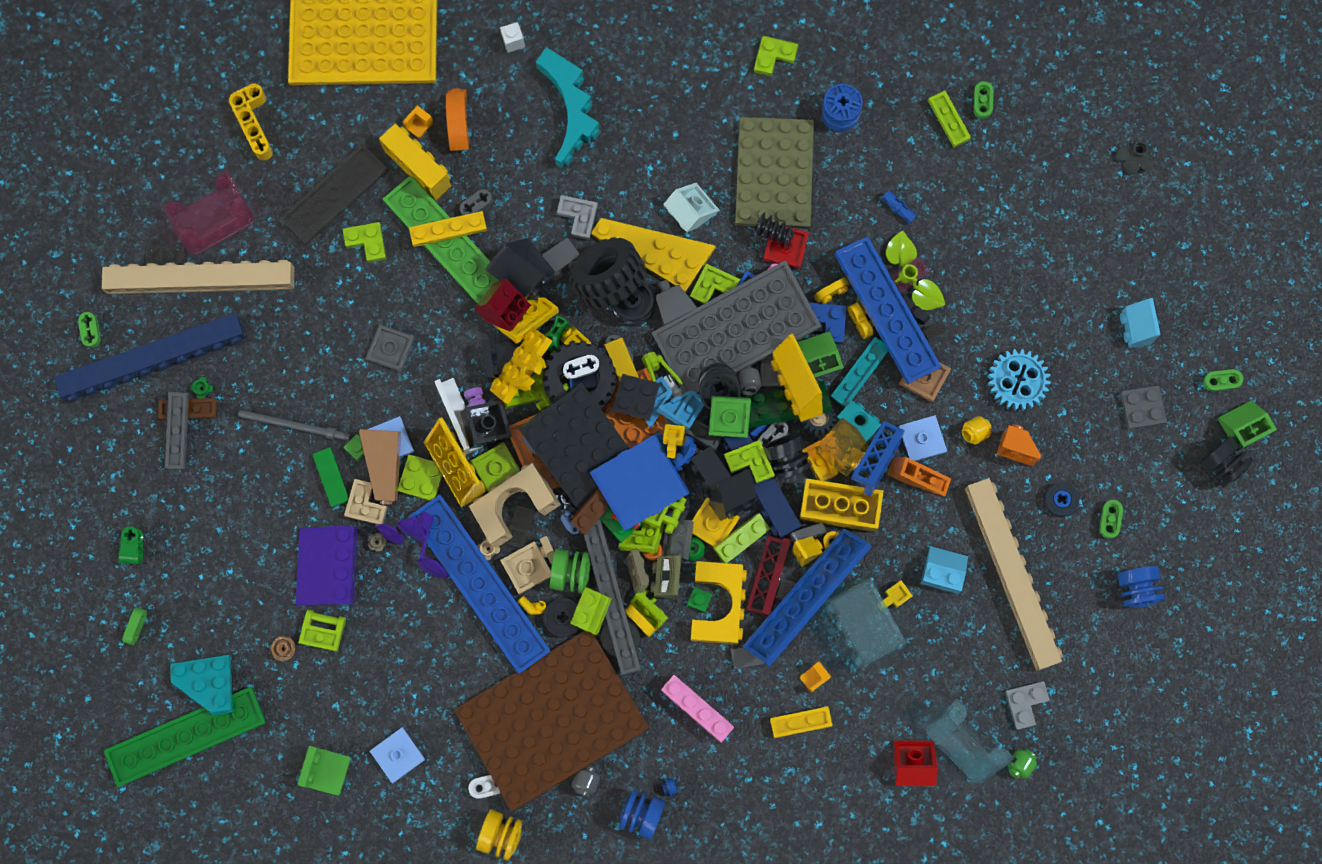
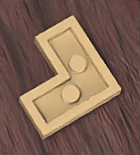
[344,479,388,524]

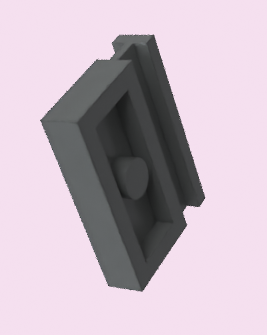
[661,520,694,560]

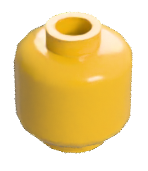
[962,416,991,444]

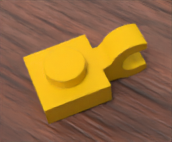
[663,424,685,458]
[876,580,913,612]

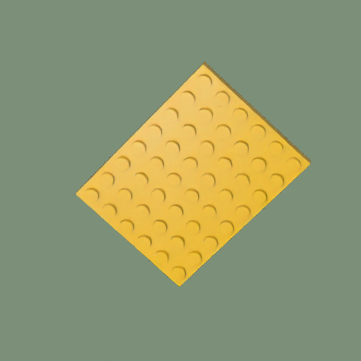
[288,0,437,85]

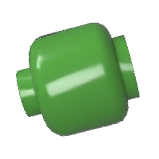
[1007,748,1037,779]

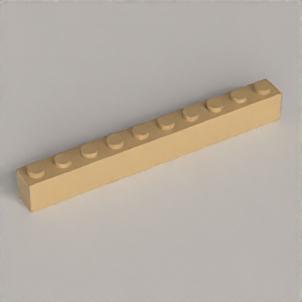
[102,260,294,294]
[965,478,1063,671]

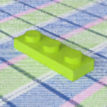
[928,91,971,148]
[713,513,770,563]

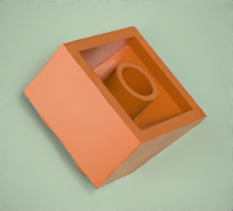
[996,424,1041,466]

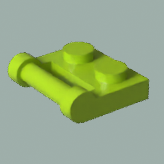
[299,609,346,652]

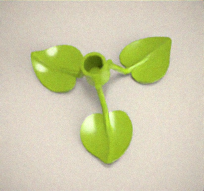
[856,231,945,311]

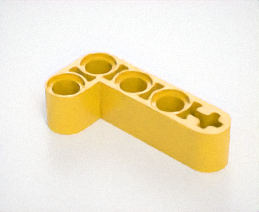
[229,84,272,161]

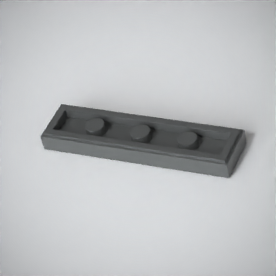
[165,392,189,469]

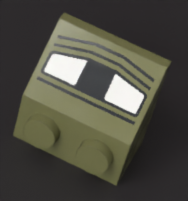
[651,556,681,600]

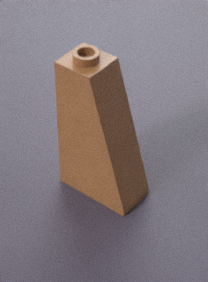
[359,429,401,504]

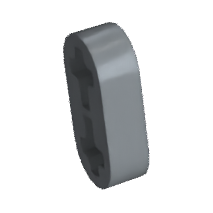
[758,422,788,445]

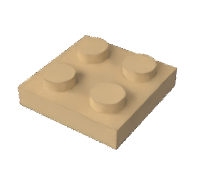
[501,541,551,595]

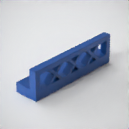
[852,421,905,496]

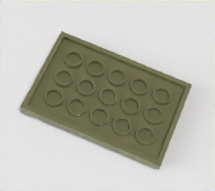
[735,117,814,229]

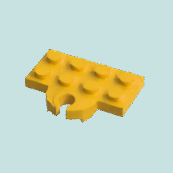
[490,328,552,404]

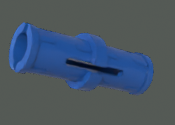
[881,190,917,224]

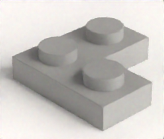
[557,195,598,240]
[1005,682,1050,730]

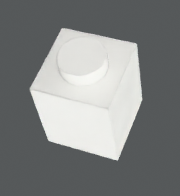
[500,22,525,53]

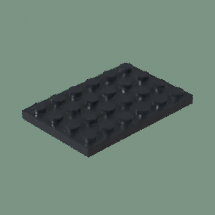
[518,382,630,510]

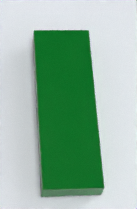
[312,447,349,508]

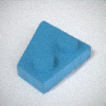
[657,390,704,431]

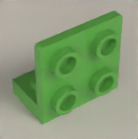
[297,746,351,796]

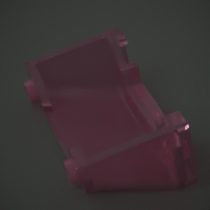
[162,170,254,254]

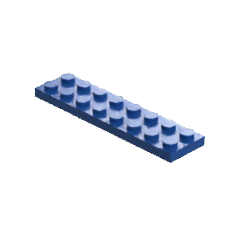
[834,236,942,385]
[743,529,871,667]

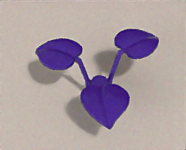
[375,512,450,578]

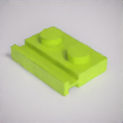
[570,587,612,635]

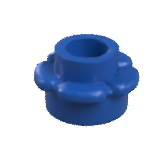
[662,778,678,797]

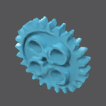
[987,349,1051,411]

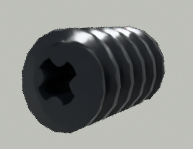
[754,212,796,248]

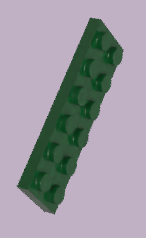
[740,381,832,428]

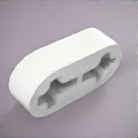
[563,355,599,380]

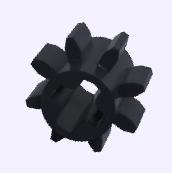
[555,488,573,510]

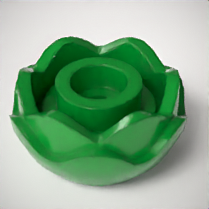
[688,537,705,561]

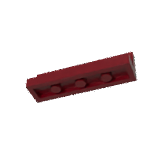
[746,536,791,617]

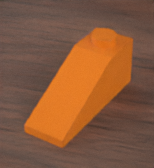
[887,457,951,497]

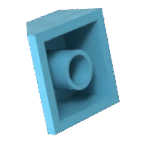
[1120,298,1160,348]
[920,546,968,594]

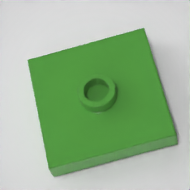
[708,396,751,438]

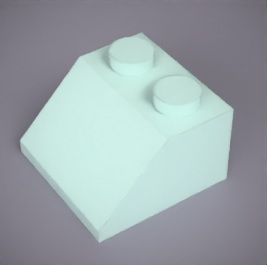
[663,183,719,232]

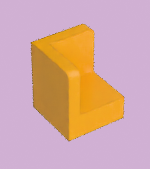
[403,105,433,139]
[800,662,831,693]

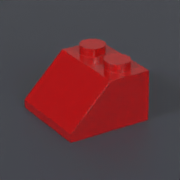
[894,740,938,786]

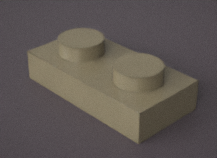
[626,550,649,594]

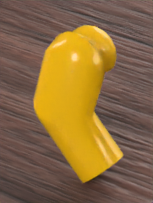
[517,596,546,615]

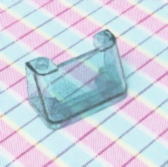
[926,699,1014,783]

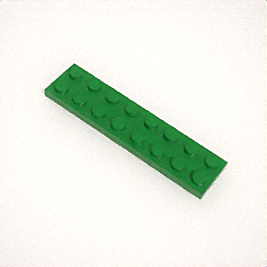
[103,687,267,787]

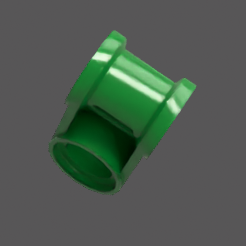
[119,526,144,564]

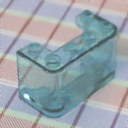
[824,576,907,671]

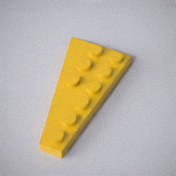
[591,218,716,293]

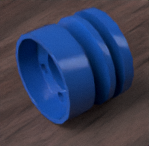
[821,84,863,132]
[1117,566,1166,608]
[619,789,666,840]

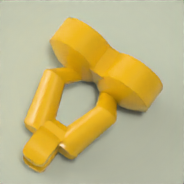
[848,303,874,340]

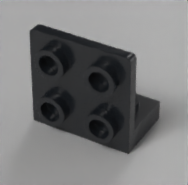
[482,340,522,383]

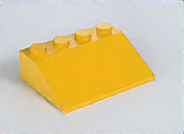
[424,417,485,507]

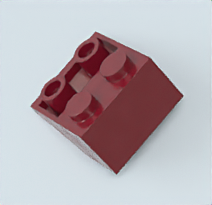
[474,278,531,332]

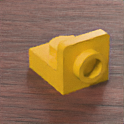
[560,325,592,345]

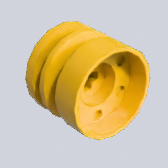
[476,809,523,861]

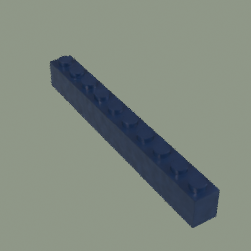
[54,313,246,402]

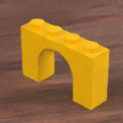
[691,561,747,645]

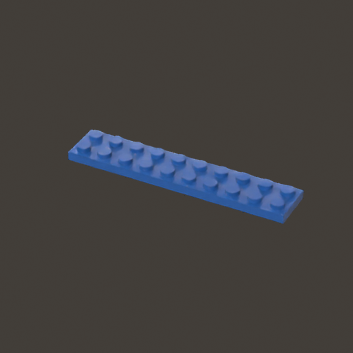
[408,495,551,674]

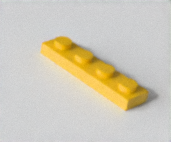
[409,211,487,247]

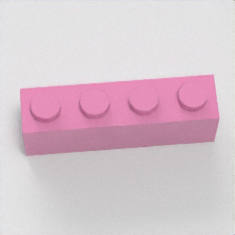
[661,675,734,743]

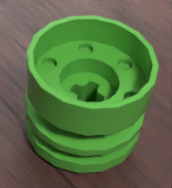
[550,549,590,593]

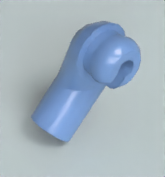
[561,510,579,534]

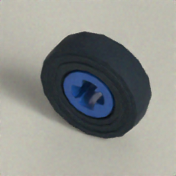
[1044,482,1079,517]

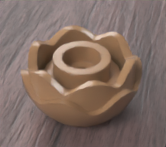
[270,636,295,661]

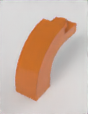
[446,88,469,151]

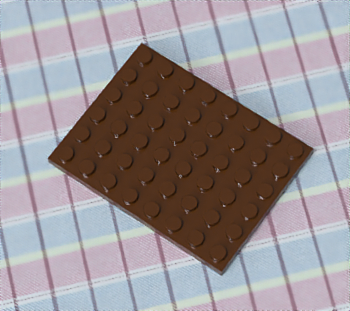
[454,631,650,813]

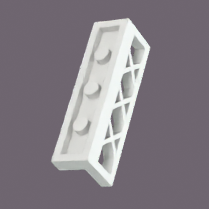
[434,378,483,455]

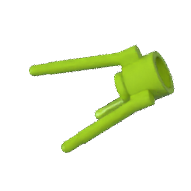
[642,352,684,385]

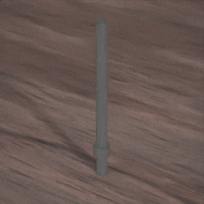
[238,410,351,441]

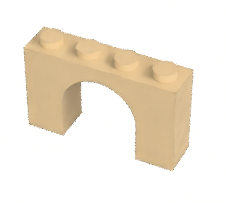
[469,463,561,548]

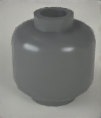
[736,366,761,396]
[572,766,600,797]

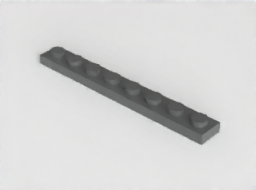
[584,519,641,676]

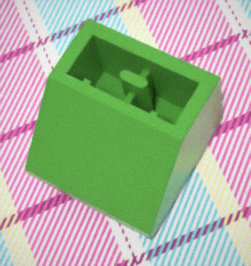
[797,331,844,378]
[1217,401,1277,452]

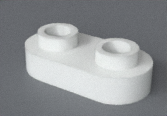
[469,775,501,798]

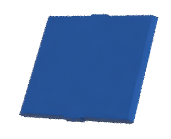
[590,435,690,531]

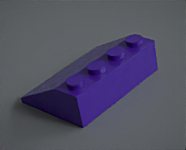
[296,526,358,607]

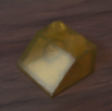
[816,417,869,477]

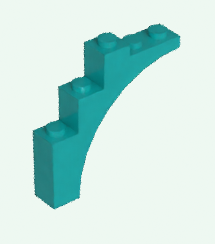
[536,47,600,169]

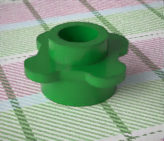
[190,377,213,399]

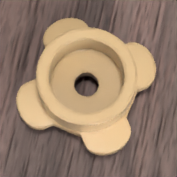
[477,538,500,561]

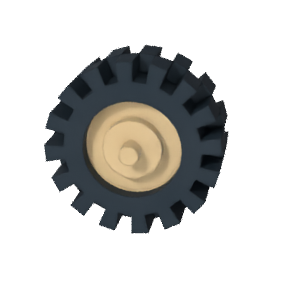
[802,408,836,441]

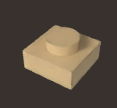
[540,536,554,564]

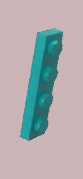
[830,337,888,408]

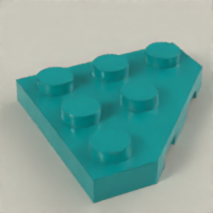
[171,655,233,715]

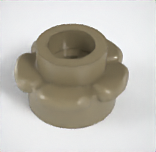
[368,533,387,552]

